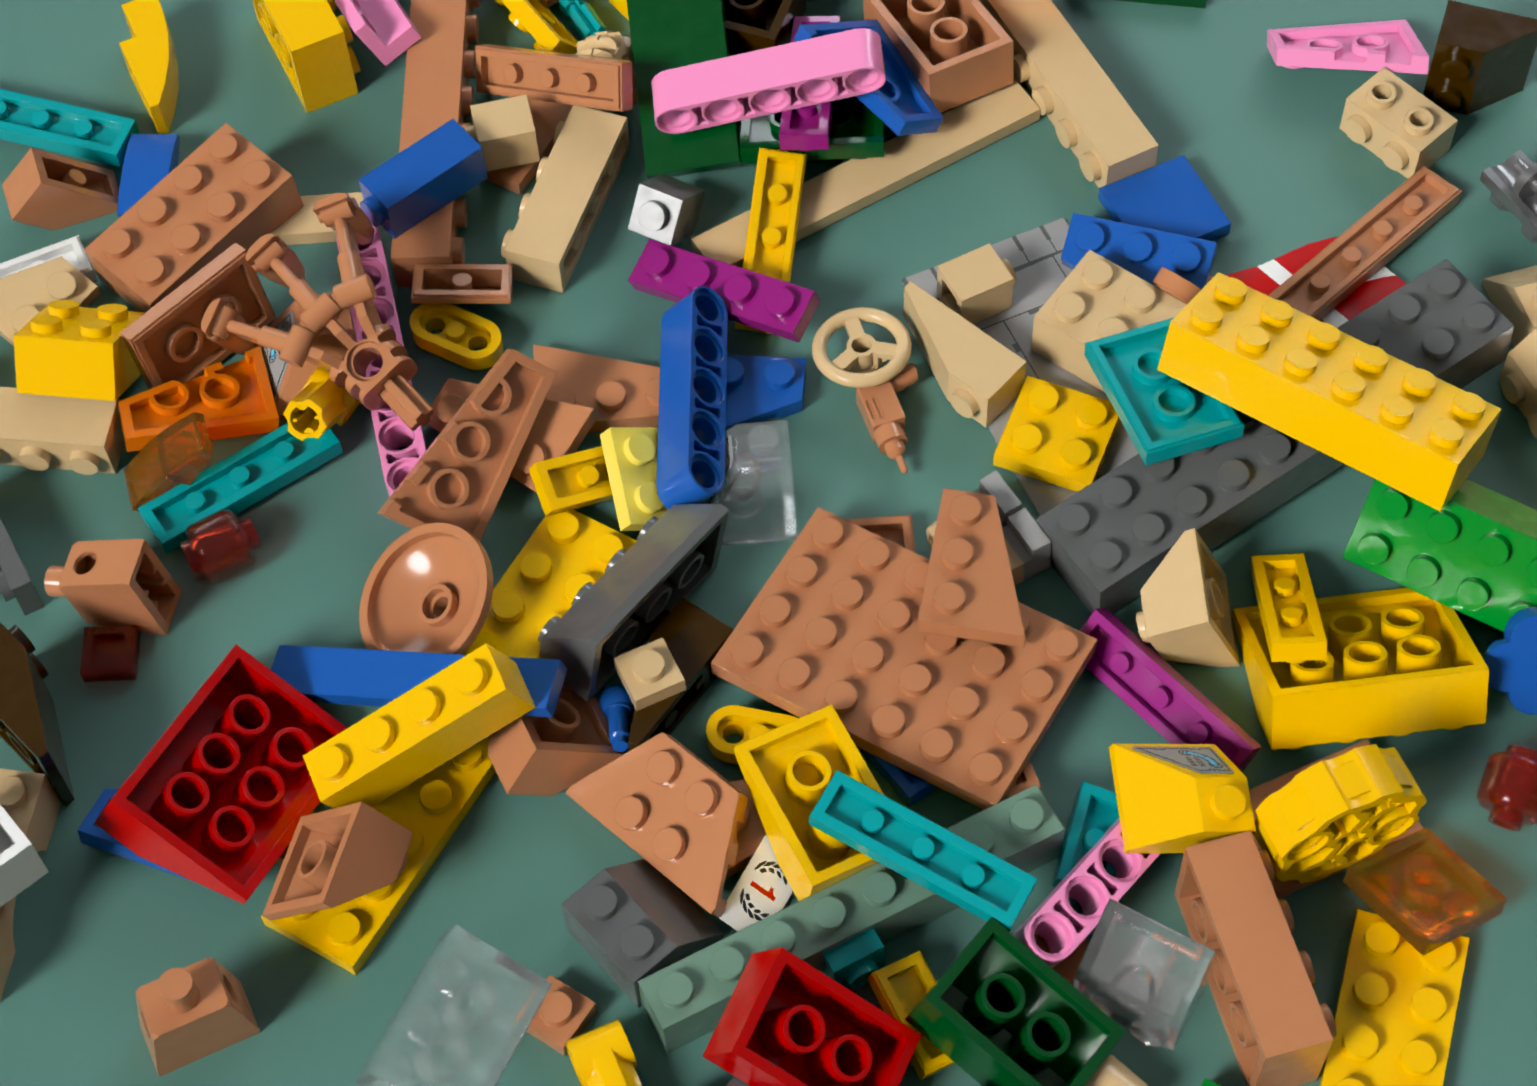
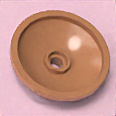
[359,523,493,654]

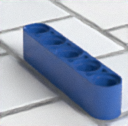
[656,286,728,509]

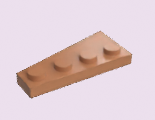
[377,349,557,542]

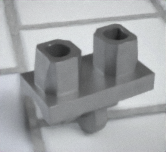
[1480,150,1537,243]

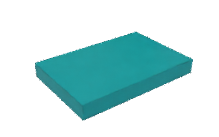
[1084,318,1244,466]

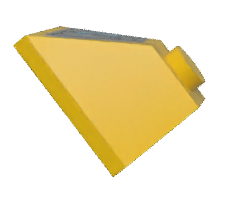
[1109,743,1256,854]

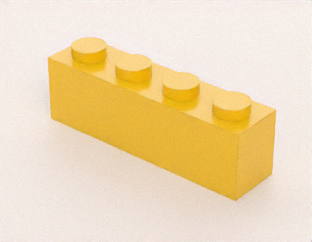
[303,643,536,808]

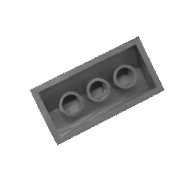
[538,504,729,702]

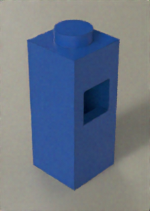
[358,119,488,239]

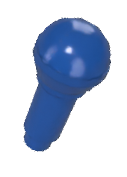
[599,684,635,752]

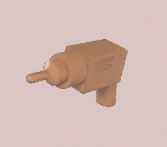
[856,362,918,474]

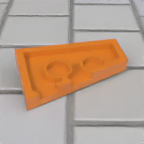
[118,346,279,452]

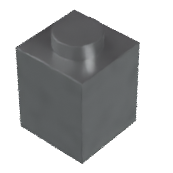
[628,174,705,246]

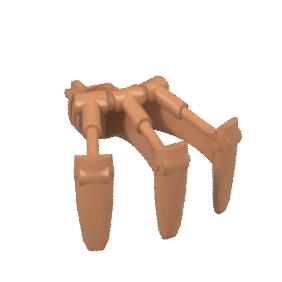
[201,193,435,431]

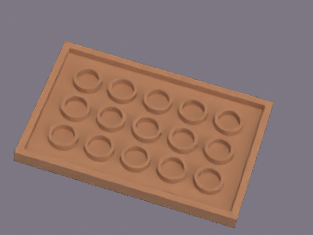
[711,507,1098,810]

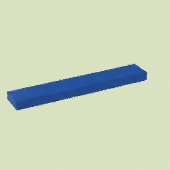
[271,645,567,718]

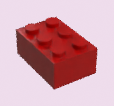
[703,947,921,1086]

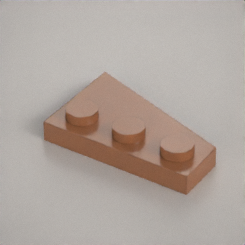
[533,344,660,433]

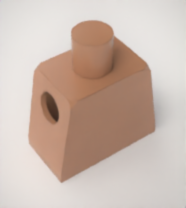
[44,539,182,635]
[135,958,261,1077]

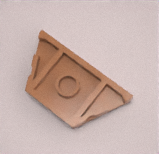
[565,732,748,917]

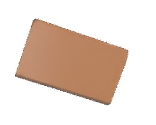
[411,264,514,304]

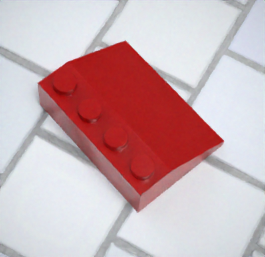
[94,644,347,904]

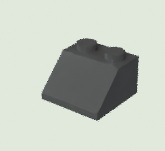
[561,859,723,1008]

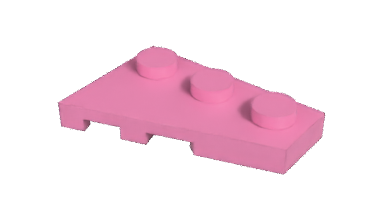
[1267,19,1429,74]

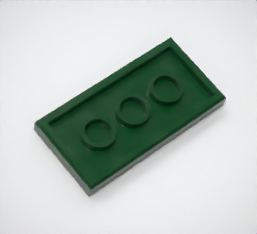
[627,0,742,179]

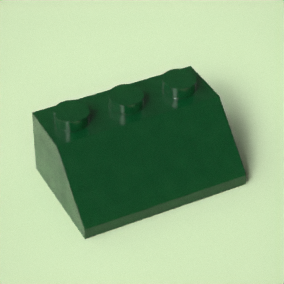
[905,917,1126,1086]

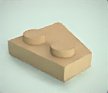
[0,256,100,346]

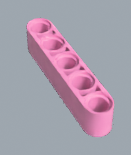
[651,28,886,134]
[1013,818,1161,968]

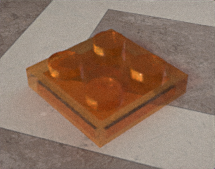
[1343,827,1507,956]

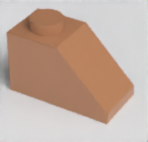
[2,147,119,231]

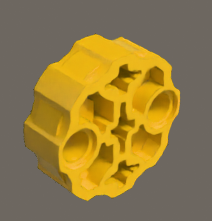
[1253,744,1427,883]

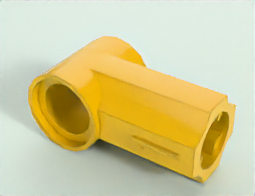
[283,367,360,441]
[565,1019,642,1086]

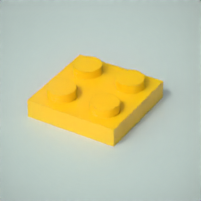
[993,375,1120,492]

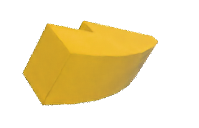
[119,0,179,134]

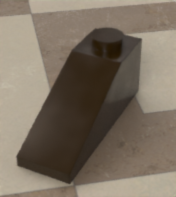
[628,597,734,751]

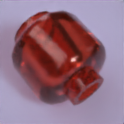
[180,509,262,584]
[1476,745,1537,831]

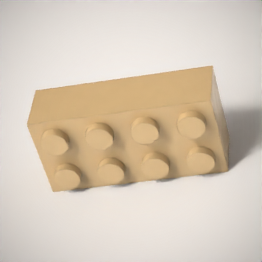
[1031,250,1187,393]

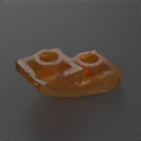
[124,412,213,511]

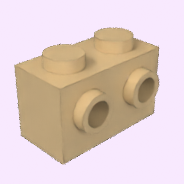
[1339,67,1458,179]

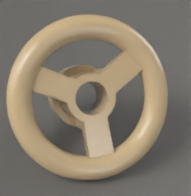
[812,307,912,388]

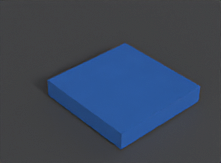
[1098,155,1231,241]

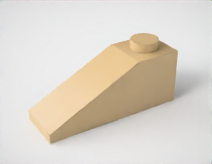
[903,281,1027,428]

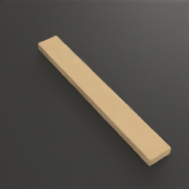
[691,78,1041,268]

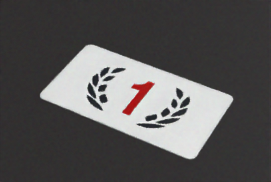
[719,834,793,931]

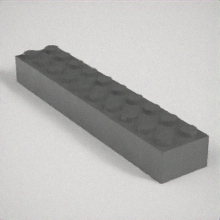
[1037,259,1514,614]

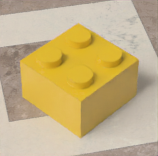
[13,300,145,401]

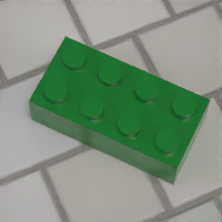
[1342,479,1537,632]

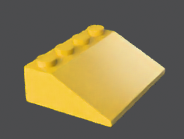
[1232,587,1489,750]

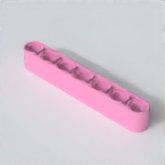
[336,225,426,497]

